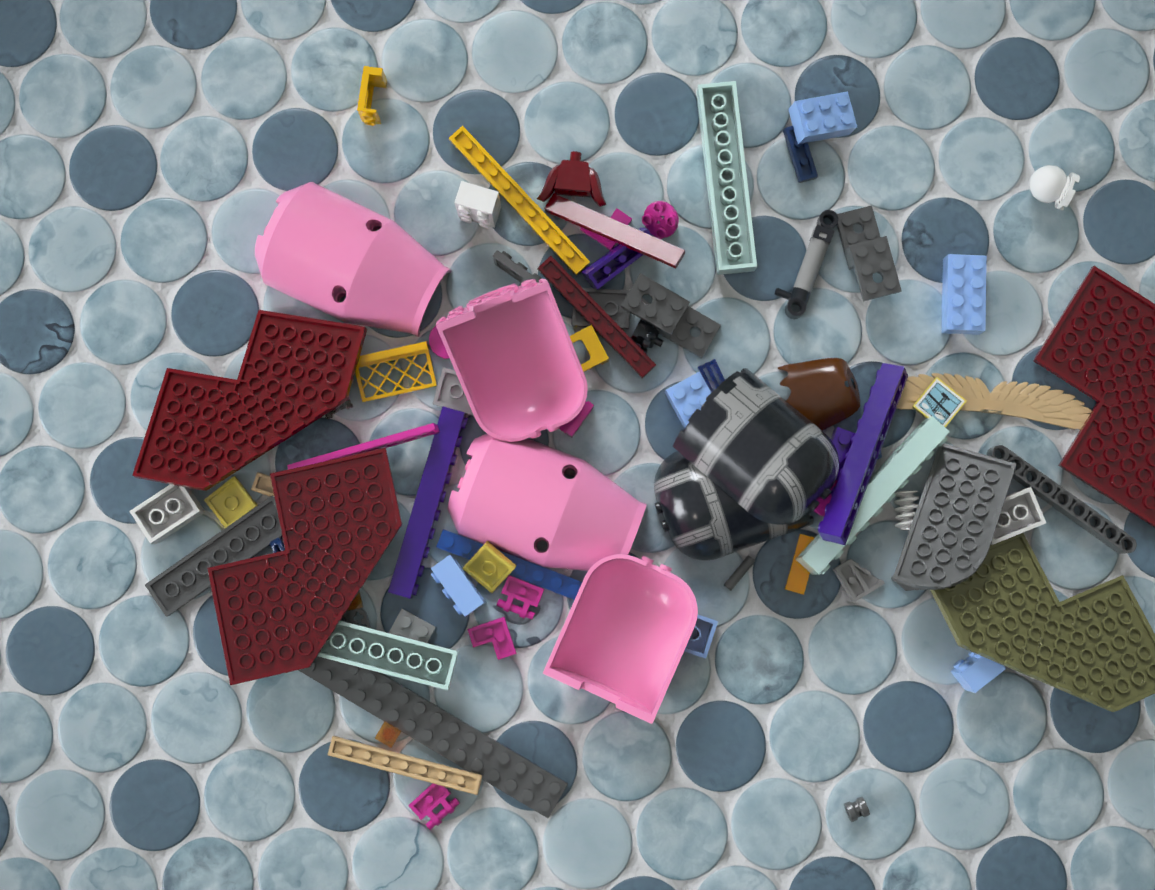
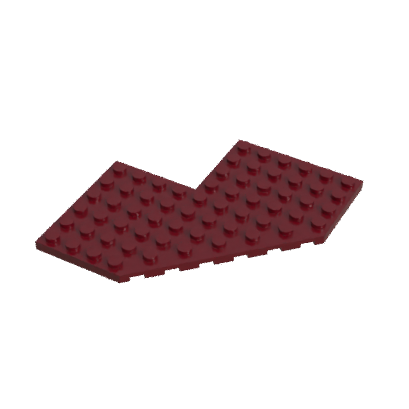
[1033,266,1155,527]
[132,310,367,491]
[207,448,402,685]

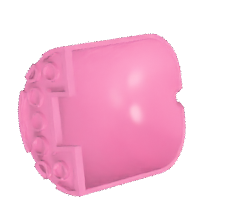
[436,279,588,442]
[543,554,698,724]

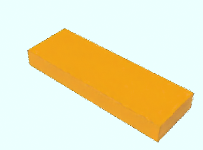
[785,534,814,595]

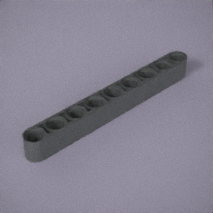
[987,445,1137,554]

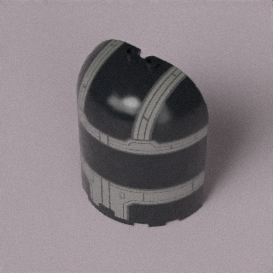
[673,368,839,525]
[654,451,814,560]

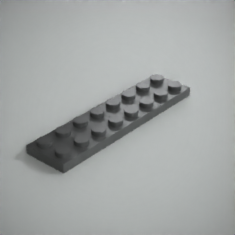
[145,495,282,617]

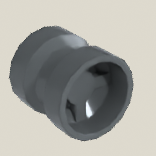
[844,797,870,822]

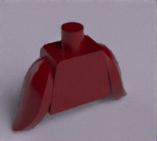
[537,151,607,207]

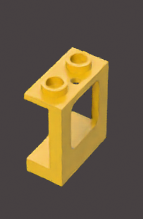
[357,66,387,126]
[570,325,609,372]

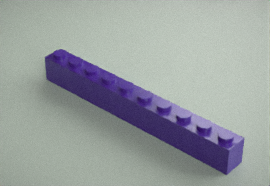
[818,363,908,545]
[388,406,468,599]

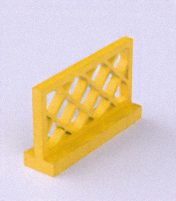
[355,341,437,402]

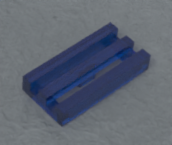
[697,359,725,393]

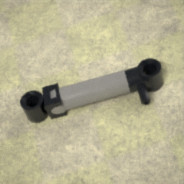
[774,210,839,319]

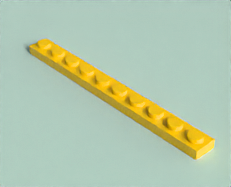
[449,126,590,276]

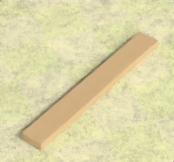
[328,736,483,795]

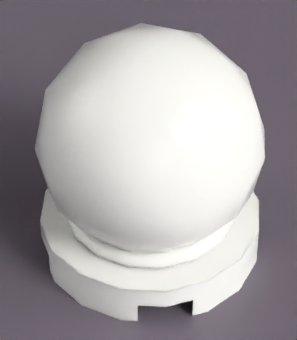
[1029,165,1080,211]

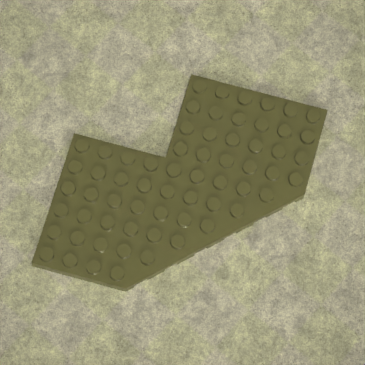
[930,533,1155,712]

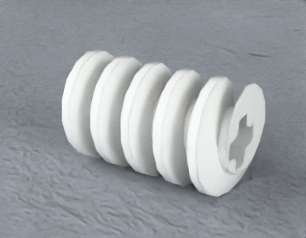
[894,491,919,530]

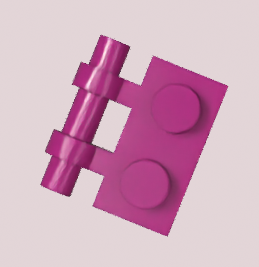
[496,575,544,620]
[408,783,460,830]

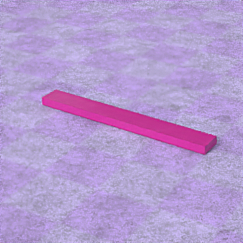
[287,423,439,469]

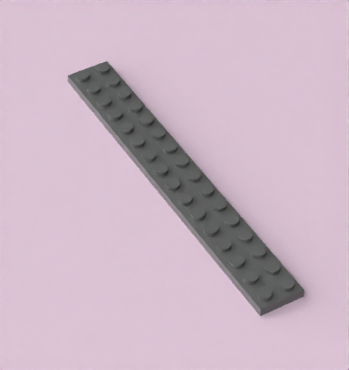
[298,656,568,818]

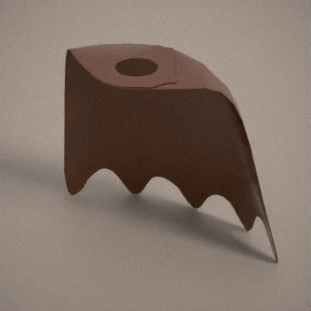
[778,358,860,431]

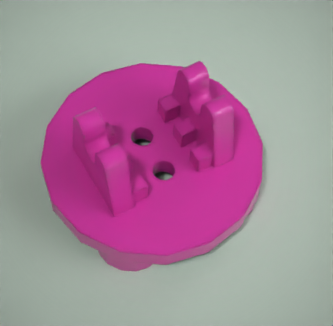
[642,201,679,239]

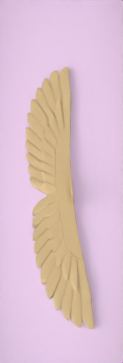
[896,373,1092,430]

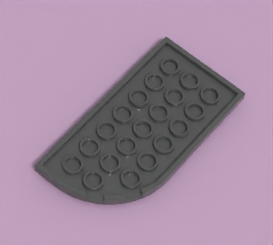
[893,443,1017,590]

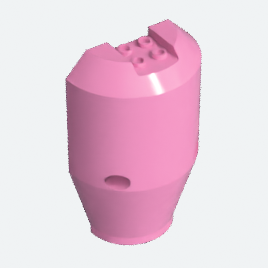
[255,182,452,337]
[447,434,647,571]

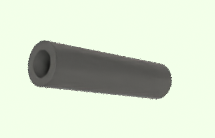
[724,555,755,591]

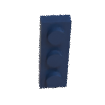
[783,126,818,183]

